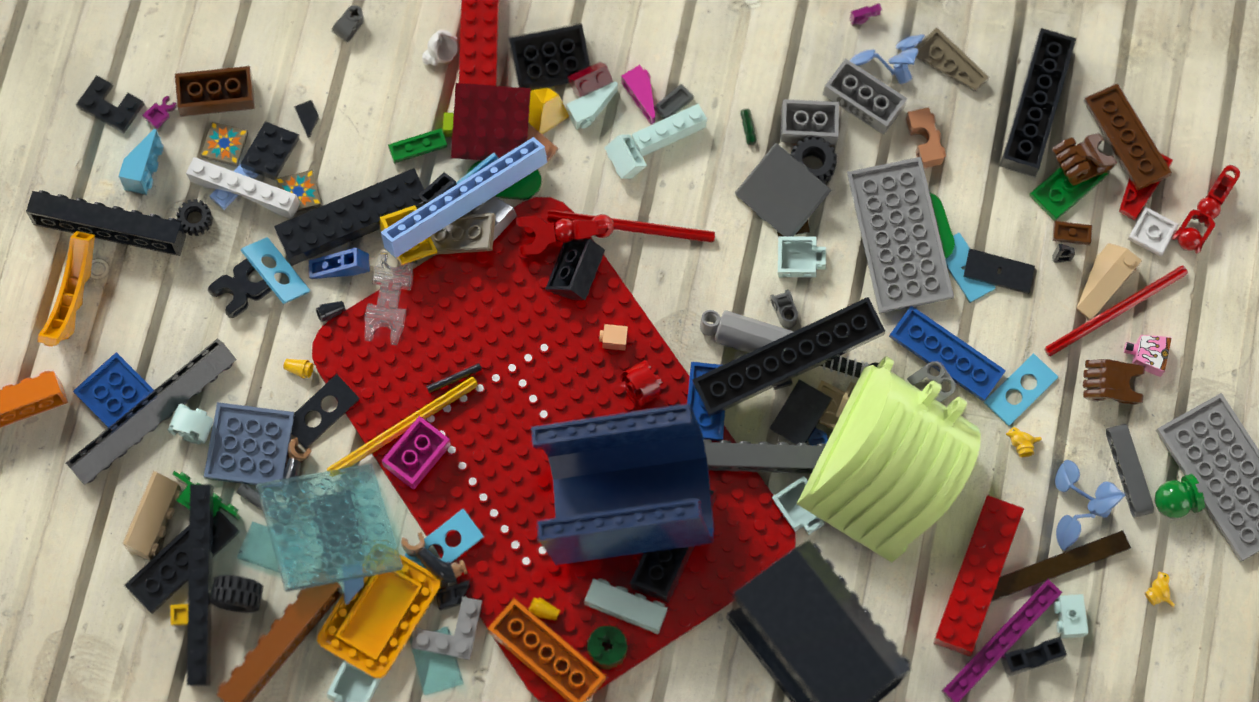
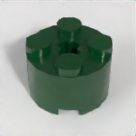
[587,626,627,669]

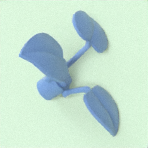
[850,34,925,84]
[1055,460,1125,551]

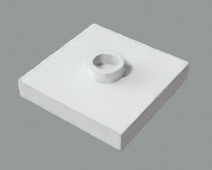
[1127,207,1179,257]

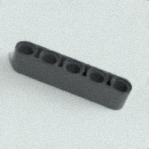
[1106,424,1154,518]

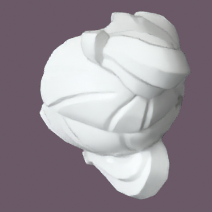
[422,30,458,66]

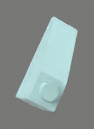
[566,81,618,130]

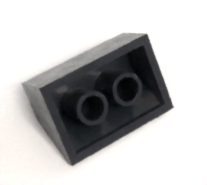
[545,239,605,300]

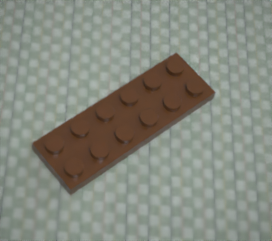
[1084,83,1172,191]

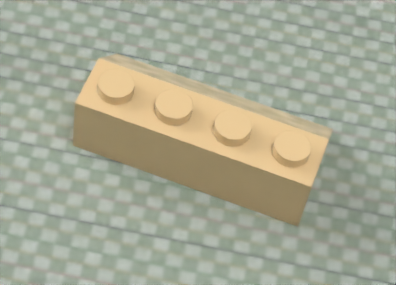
[123,471,182,560]

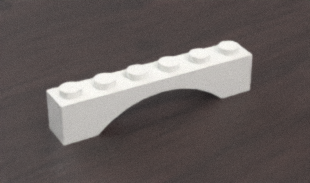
[186,157,300,219]

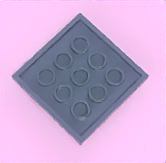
[204,402,295,488]

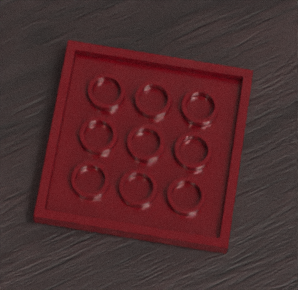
[451,83,531,161]

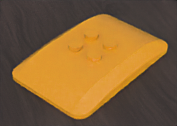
[317,544,440,679]

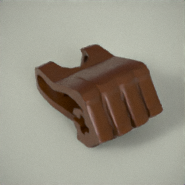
[1052,133,1117,185]
[1083,359,1145,405]

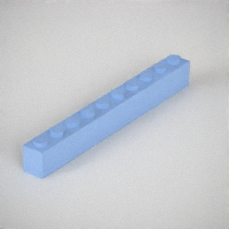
[381,137,547,258]

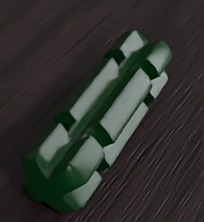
[740,109,757,145]

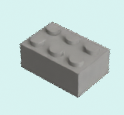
[780,99,839,145]

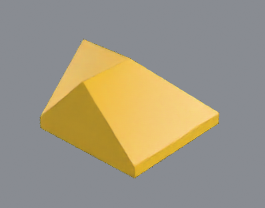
[529,88,569,135]

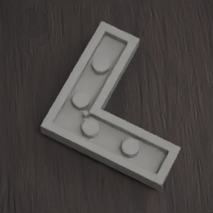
[411,597,483,660]

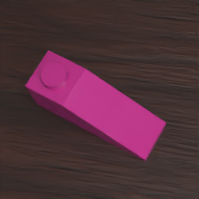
[621,65,655,125]

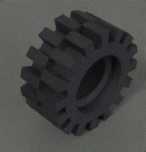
[176,199,213,236]

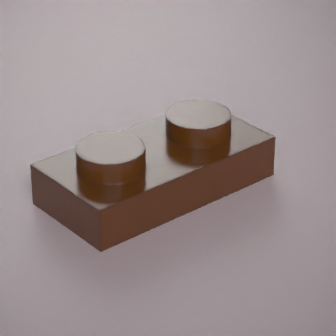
[1052,221,1092,245]

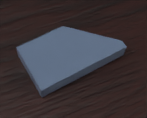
[342,565,364,605]

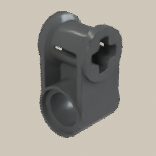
[332,5,364,42]
[770,289,798,328]

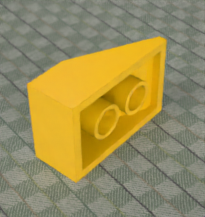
[380,205,437,265]

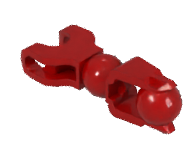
[1173,165,1240,254]
[516,214,614,255]

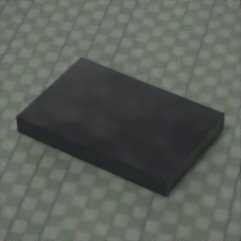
[769,379,833,445]

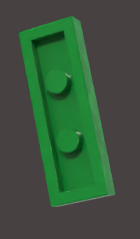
[388,128,447,164]

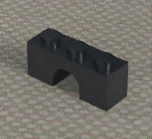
[1001,636,1067,677]

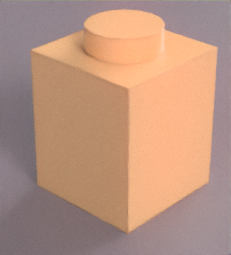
[599,324,628,351]

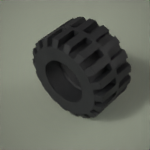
[791,137,837,184]
[210,575,264,613]

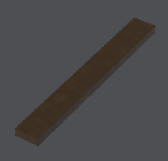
[991,530,1131,602]

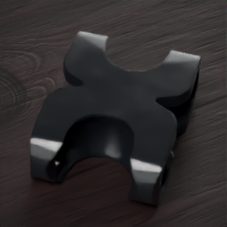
[208,259,272,318]

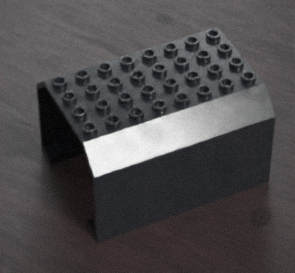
[726,540,911,702]

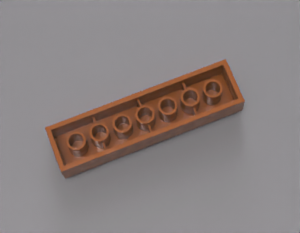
[216,570,344,702]

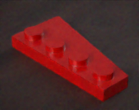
[1119,153,1173,220]

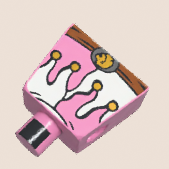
[1124,335,1172,377]

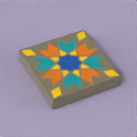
[201,122,248,166]
[276,170,321,212]

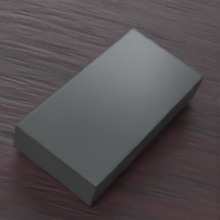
[654,84,694,119]

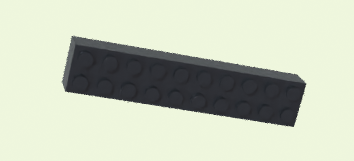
[692,297,886,417]

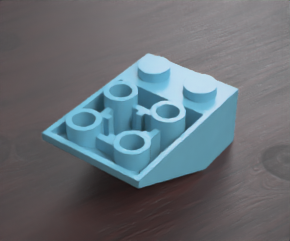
[119,129,164,195]

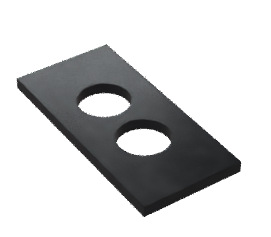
[291,374,360,449]

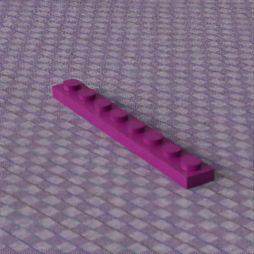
[941,579,1063,702]

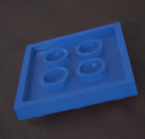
[73,352,154,428]

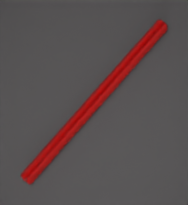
[547,210,715,242]
[1044,266,1188,356]

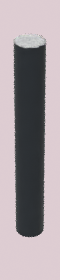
[426,363,482,394]

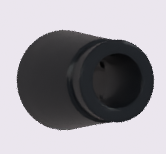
[316,300,346,322]

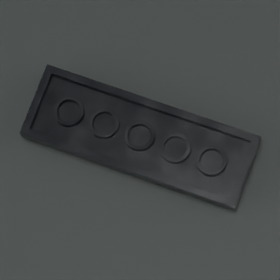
[124,510,240,614]

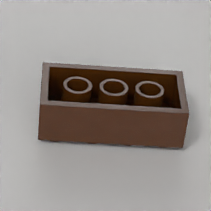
[175,66,255,117]

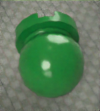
[1154,474,1205,519]

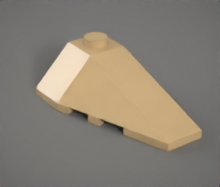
[1076,243,1142,320]

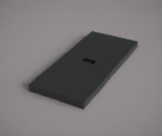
[963,249,1035,294]

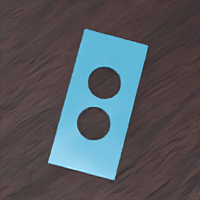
[241,237,310,304]
[984,353,1058,426]
[405,509,484,569]

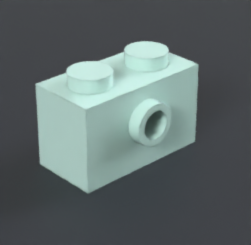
[604,135,647,179]
[1054,594,1088,638]

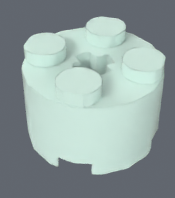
[168,404,213,445]

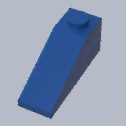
[309,248,370,279]

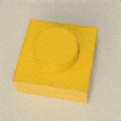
[170,604,188,626]

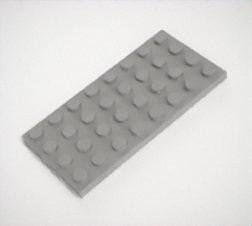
[847,157,954,314]
[1156,393,1259,562]

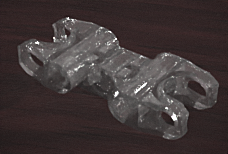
[364,249,414,345]

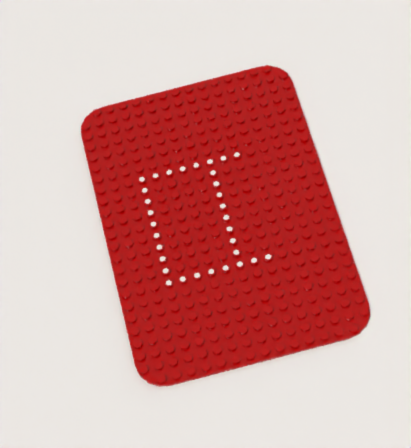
[312,197,796,702]

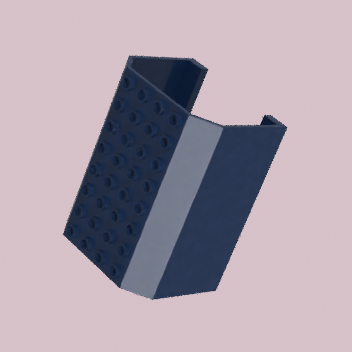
[531,404,714,565]

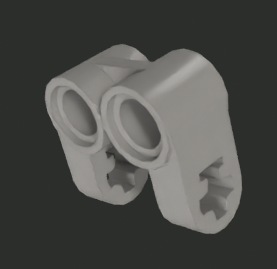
[907,361,956,402]

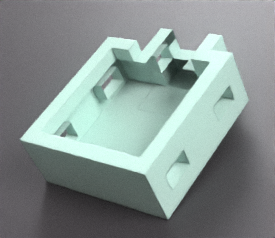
[778,236,826,277]
[772,476,825,535]
[327,661,381,702]

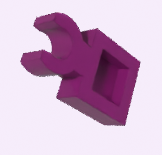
[849,3,882,25]
[143,96,177,129]

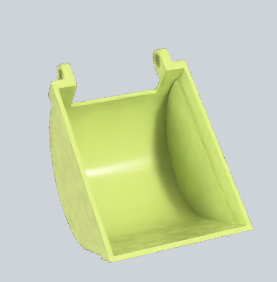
[797,356,981,562]

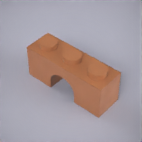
[905,107,946,168]

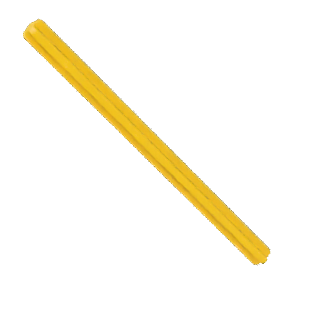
[327,377,478,478]

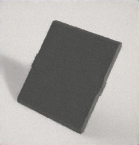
[735,143,832,237]

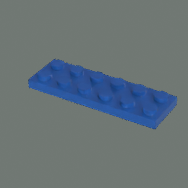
[889,306,1006,402]

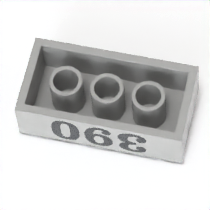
[823,58,907,135]

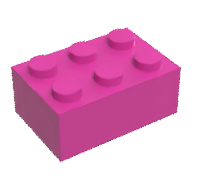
[382,416,451,490]

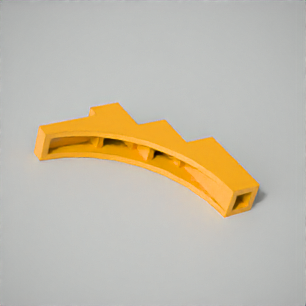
[37,231,95,347]

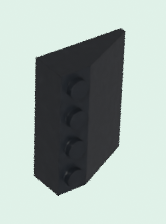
[508,23,590,91]

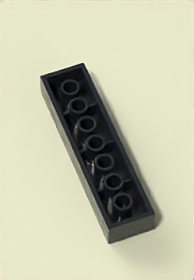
[1000,28,1077,177]
[274,168,425,266]
[26,190,186,256]

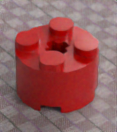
[620,360,663,407]

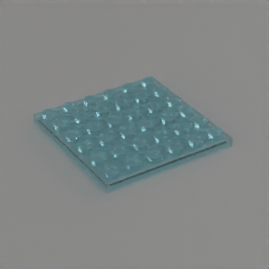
[257,463,403,592]

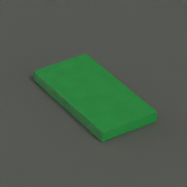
[1029,167,1109,221]

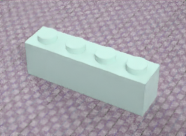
[632,103,707,157]
[584,579,667,634]

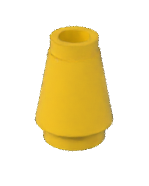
[283,359,314,379]
[529,598,559,620]

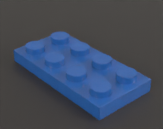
[687,362,725,441]

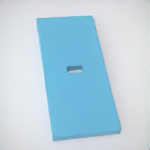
[945,232,996,303]

